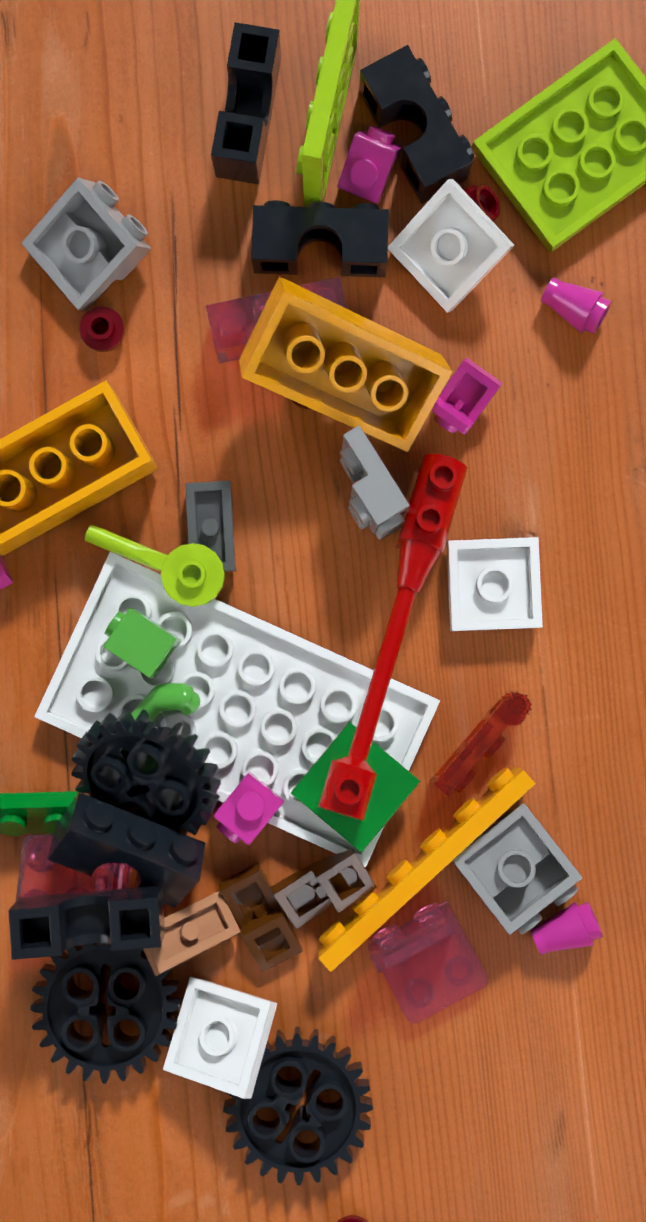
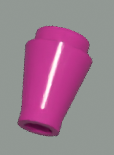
[541,277,612,334]
[531,902,603,955]

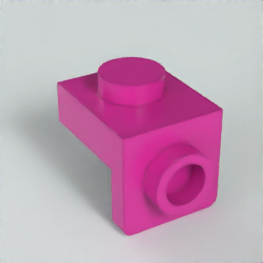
[337,126,402,204]
[431,357,503,434]
[213,771,284,845]

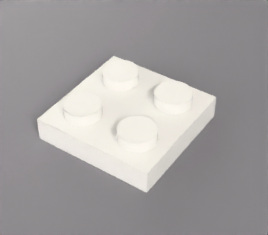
[388,179,515,313]
[446,537,543,631]
[163,977,278,1099]

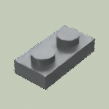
[185,481,236,572]

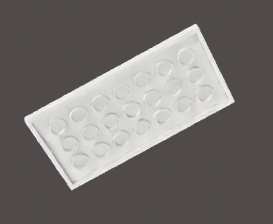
[34,552,440,867]

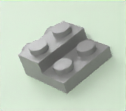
[21,177,151,311]
[339,425,410,540]
[452,803,583,935]

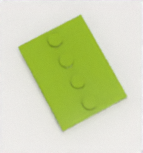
[296,0,361,207]
[471,38,646,253]

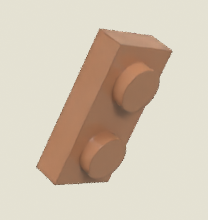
[143,891,241,976]

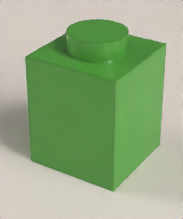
[103,608,181,678]

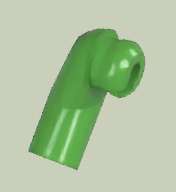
[131,683,200,722]

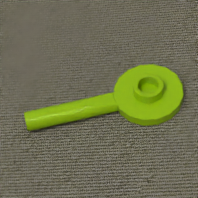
[85,524,225,607]

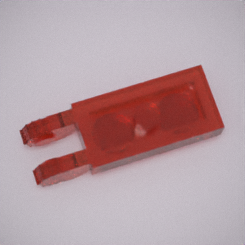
[429,691,532,796]

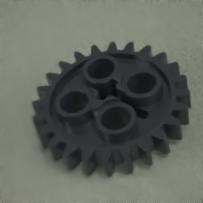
[71,709,221,835]
[30,943,182,1084]
[223,1027,373,1185]

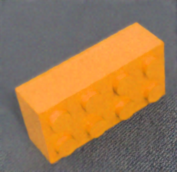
[239,276,453,452]
[0,380,159,556]

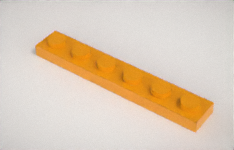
[318,766,536,972]

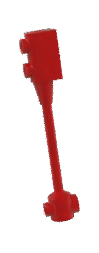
[318,454,467,821]

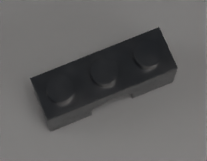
[211,22,281,184]
[359,45,474,204]
[251,200,389,277]
[47,792,205,908]
[8,885,165,960]

